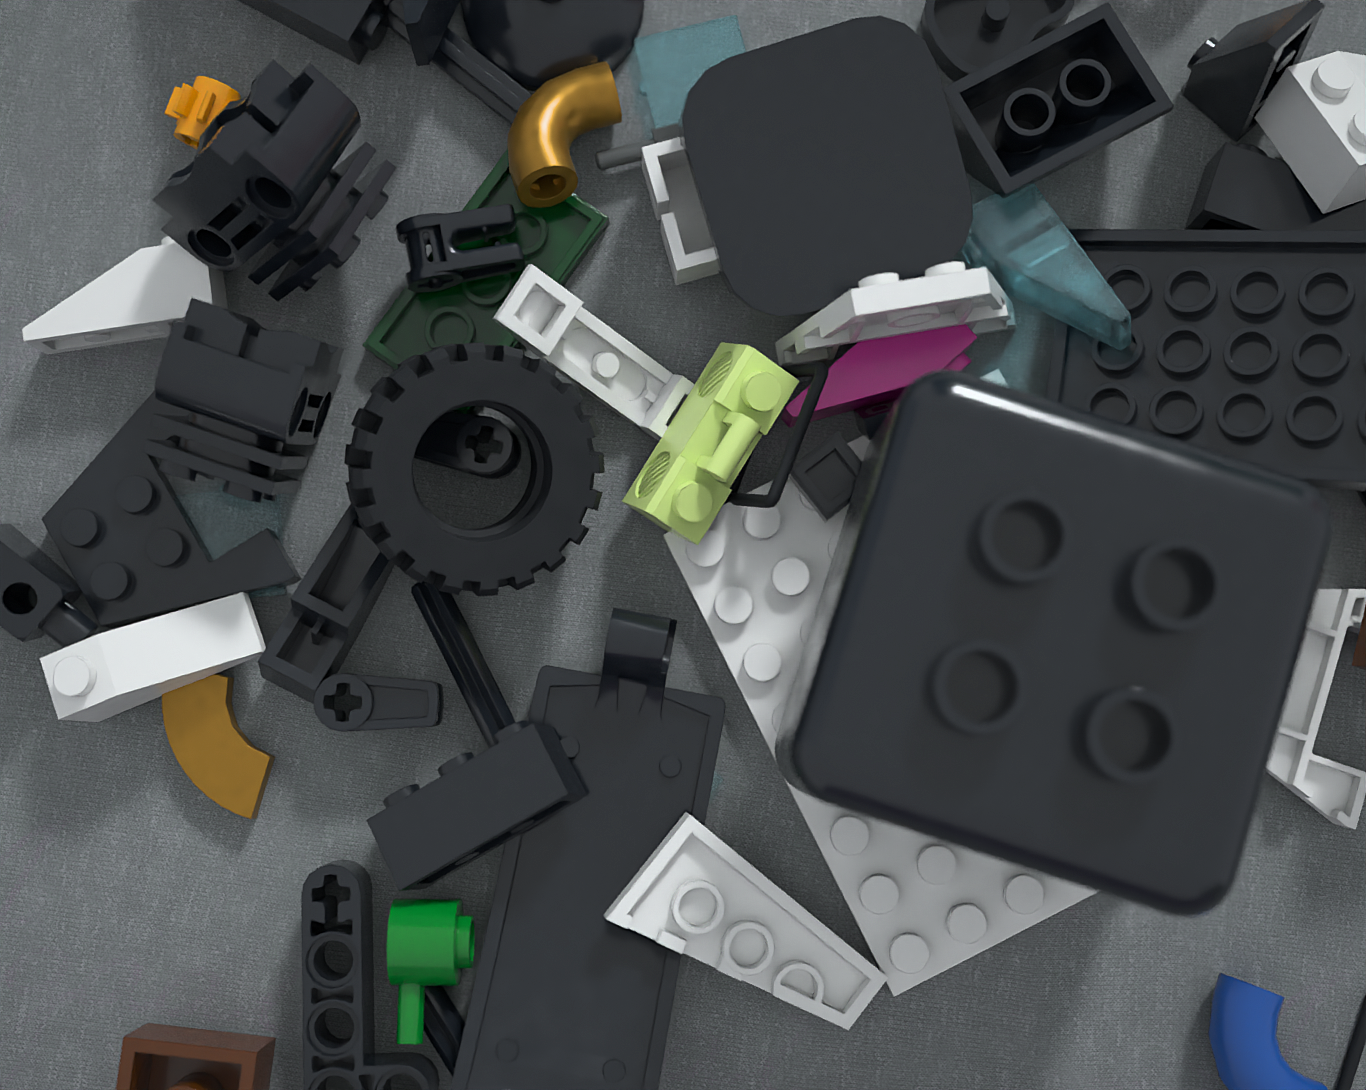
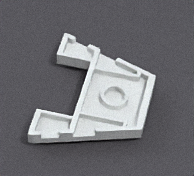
[775,262,1017,367]
[1267,589,1366,829]

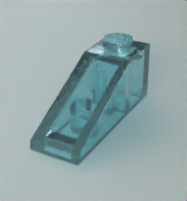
[961,183,1131,350]

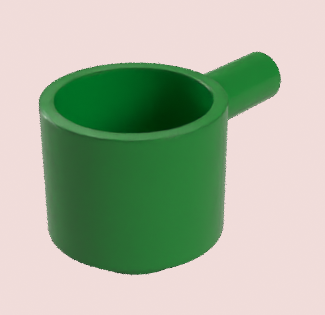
[387,898,475,1044]

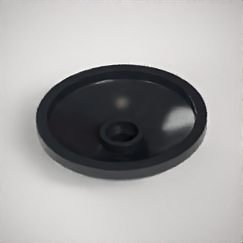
[462,0,644,91]

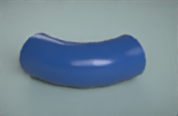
[1208,973,1327,1090]

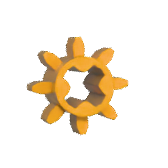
[164,76,241,149]

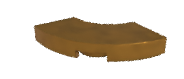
[162,673,275,819]

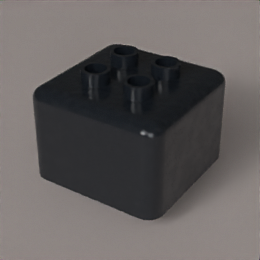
[775,370,1333,917]

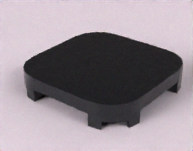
[678,16,973,317]

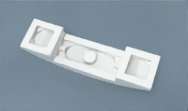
[493,264,695,441]

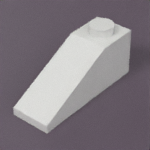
[22,236,228,355]
[40,592,266,722]

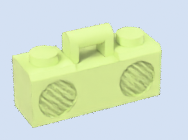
[622,342,800,545]

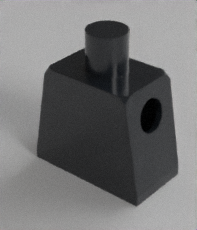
[0,524,99,648]

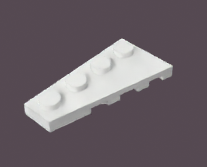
[604,812,888,1030]

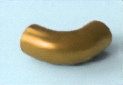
[507,61,622,208]

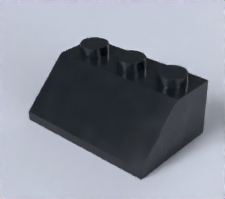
[943,2,1174,199]

